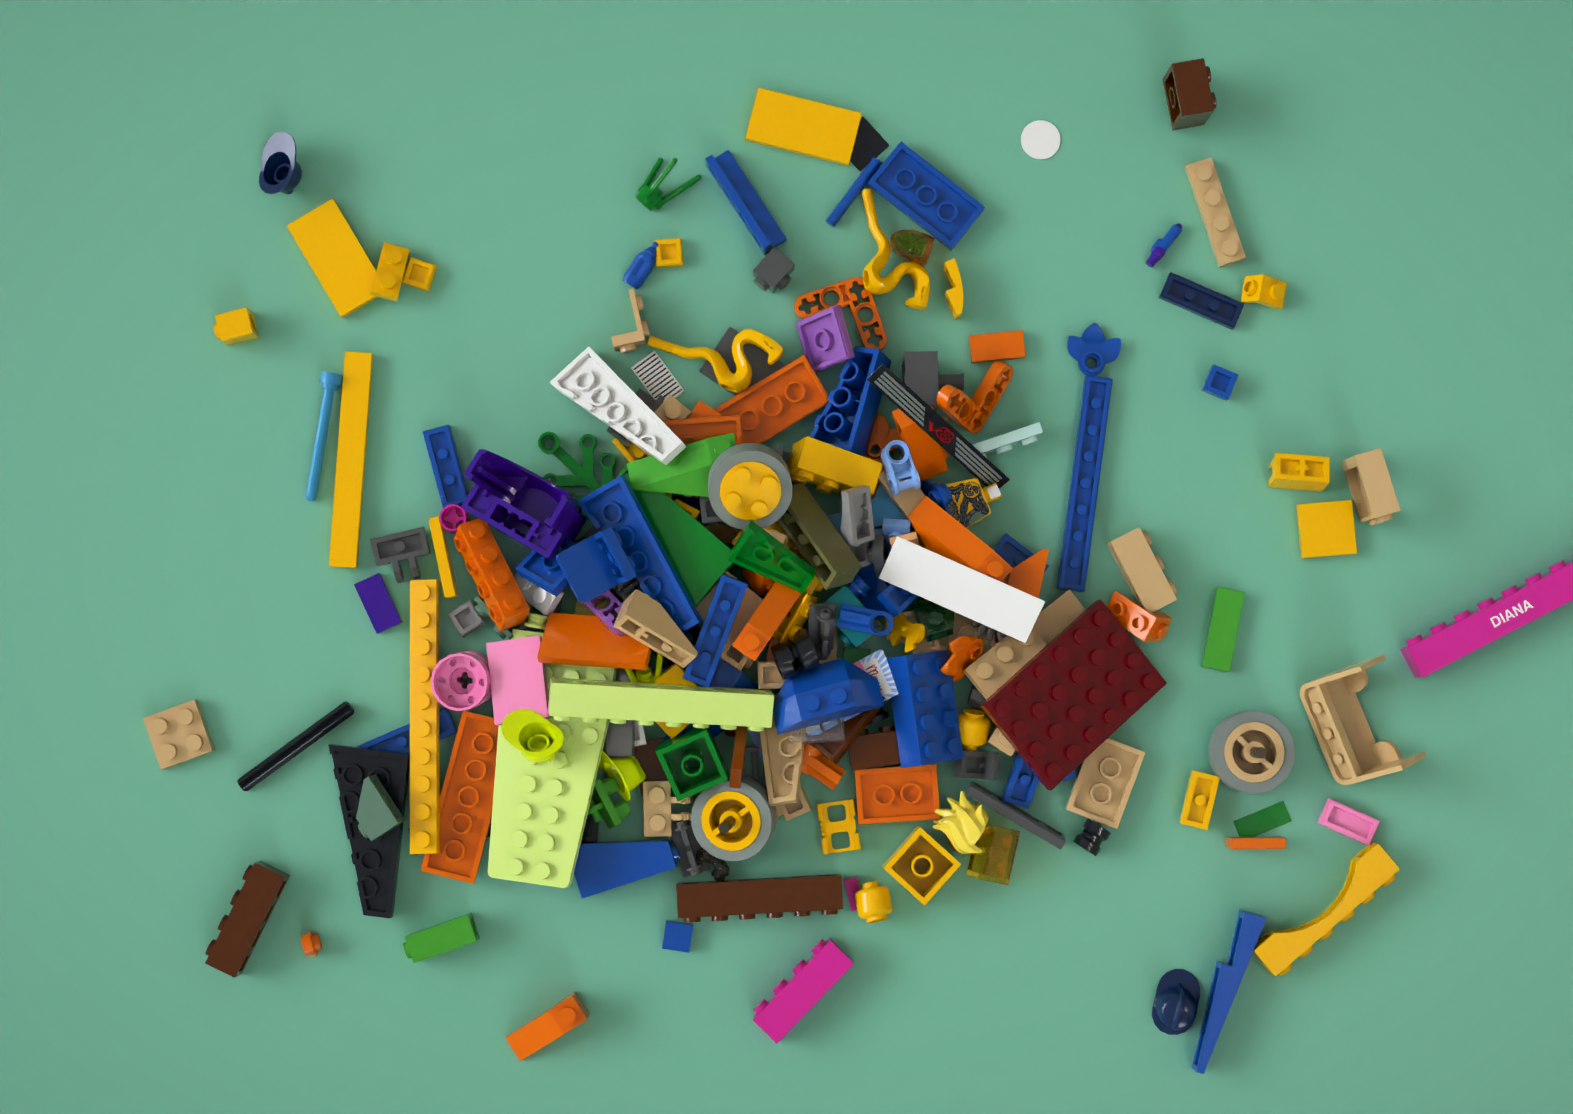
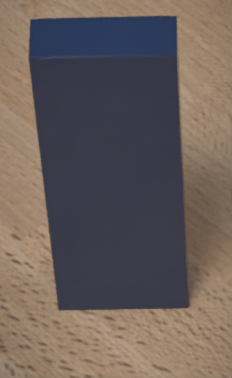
[1159,272,1244,330]

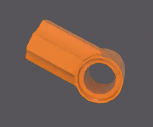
[802,741,846,790]

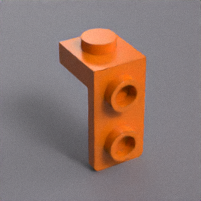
[1107,591,1172,642]

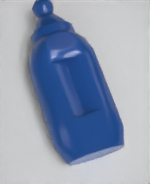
[623,242,658,290]

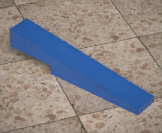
[1192,910,1267,1074]

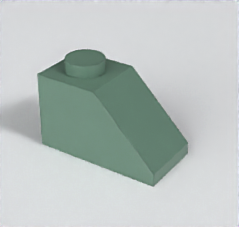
[356,774,405,841]

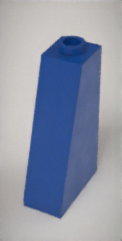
[574,840,681,898]

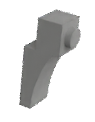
[839,485,875,567]

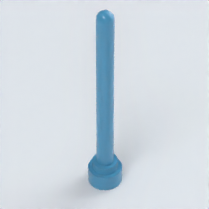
[306,372,343,501]

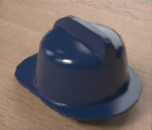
[259,131,302,194]
[1152,969,1200,1035]

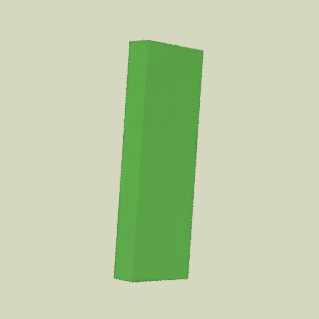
[1201,587,1245,672]

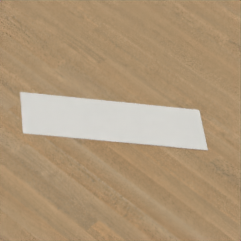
[879,536,1045,643]

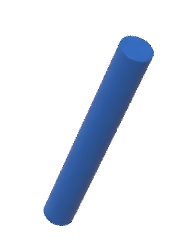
[826,157,882,227]

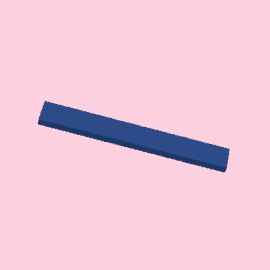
[1057,375,1113,592]

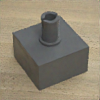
[902,351,964,411]

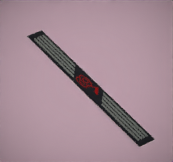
[867,364,1010,489]

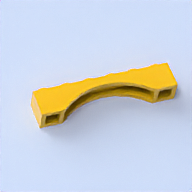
[1253,842,1400,977]

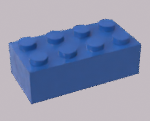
[887,650,964,768]

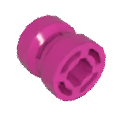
[439,504,470,534]

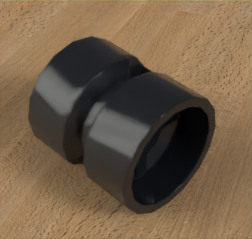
[771,633,820,680]

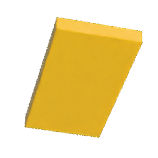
[745,87,862,166]
[286,198,378,318]

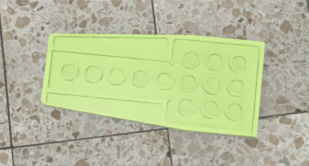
[488,629,617,888]

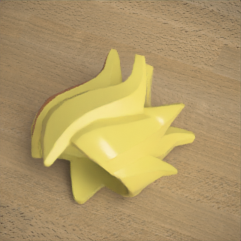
[932,791,989,854]

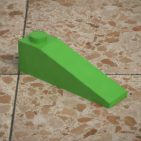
[627,433,736,497]

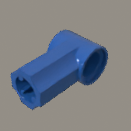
[838,603,893,636]

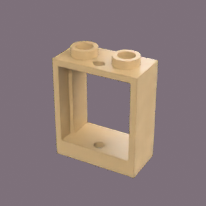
[1341,448,1401,526]

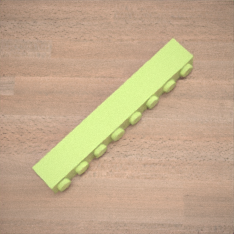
[548,677,774,731]

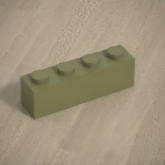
[778,483,862,590]

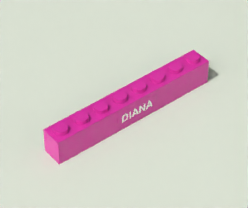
[1400,555,1573,678]

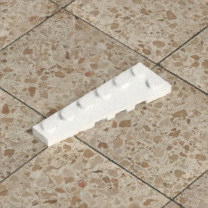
[550,346,686,465]

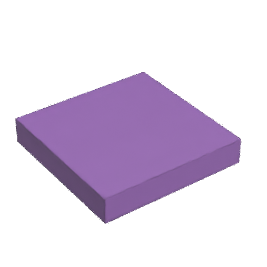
[796,305,855,373]

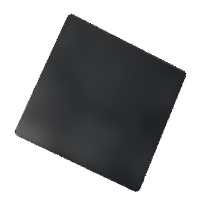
[850,117,889,171]

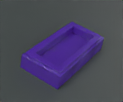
[354,573,403,634]

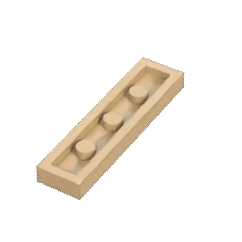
[1184,157,1246,268]

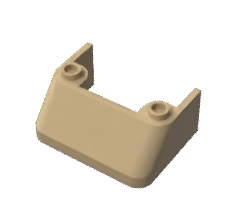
[1300,654,1426,785]

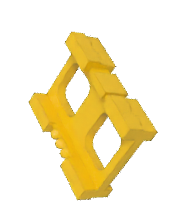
[816,798,861,855]

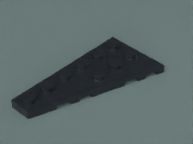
[328,744,410,918]

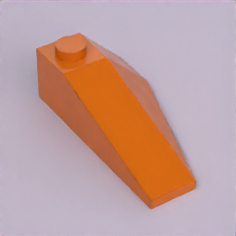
[907,496,1013,582]

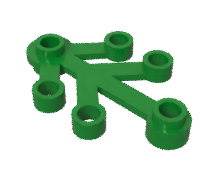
[538,432,616,505]

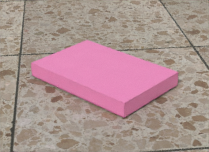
[486,635,551,726]

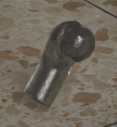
[696,848,730,882]

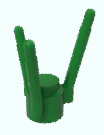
[635,158,701,211]

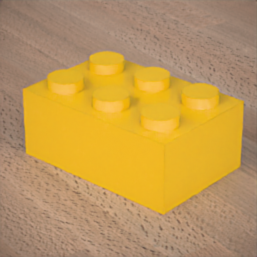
[787,436,883,499]

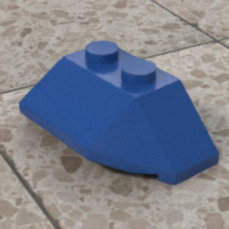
[773,658,885,735]

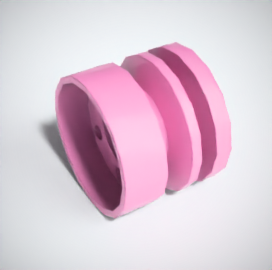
[431,650,492,711]

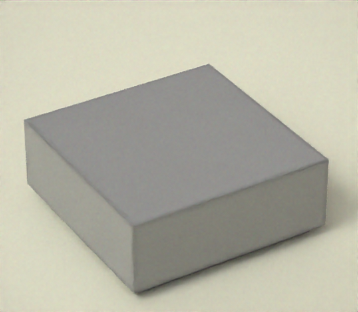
[448,600,486,637]

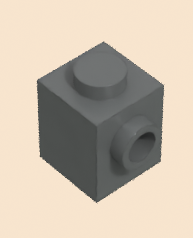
[753,247,795,293]

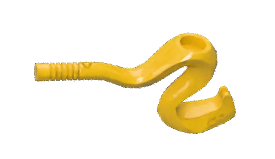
[861,189,930,310]
[648,329,784,393]

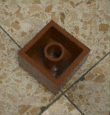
[1163,58,1217,130]

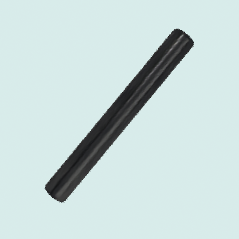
[237,702,354,791]

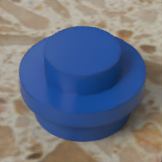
[847,573,872,597]

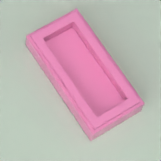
[1317,798,1380,846]

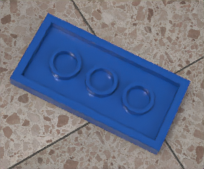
[867,142,985,250]

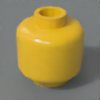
[958,708,991,751]
[854,881,893,923]

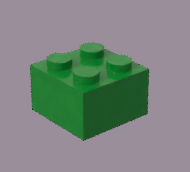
[655,728,729,801]

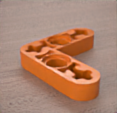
[794,277,887,351]
[936,361,1013,434]

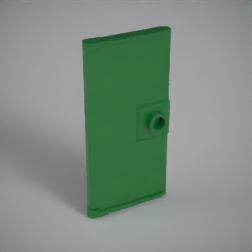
[584,464,735,608]

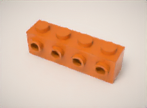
[454,518,530,632]

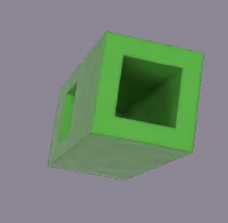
[403,913,480,963]

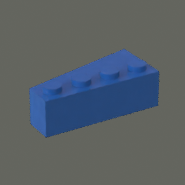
[810,346,891,457]

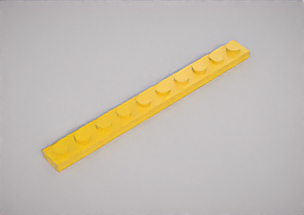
[410,579,440,854]

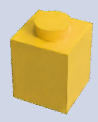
[213,307,259,346]

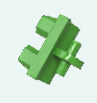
[587,777,631,829]

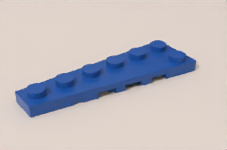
[577,475,703,632]

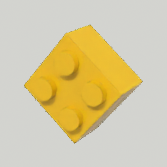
[882,826,961,906]

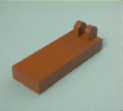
[725,726,747,788]

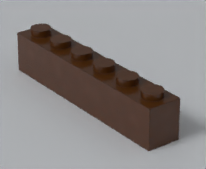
[676,874,843,923]

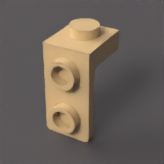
[611,288,650,354]

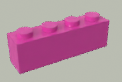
[753,938,854,1044]

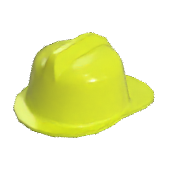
[501,709,564,763]
[599,751,646,801]

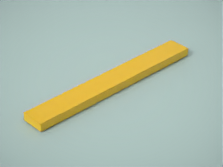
[329,351,374,568]

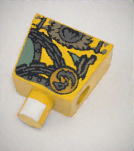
[946,478,1001,529]

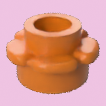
[301,930,322,957]

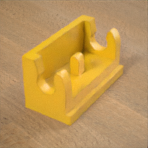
[1268,453,1330,492]

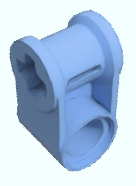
[881,440,921,496]

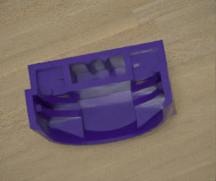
[461,449,587,561]

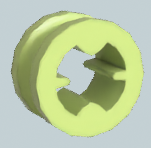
[524,612,548,630]

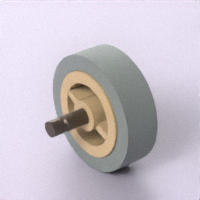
[1208,711,1295,794]

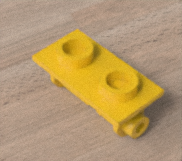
[772,591,818,644]

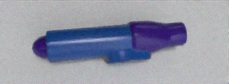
[1145,223,1182,268]

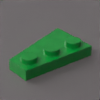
[728,520,816,594]

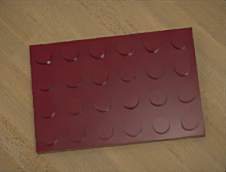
[980,600,1167,790]

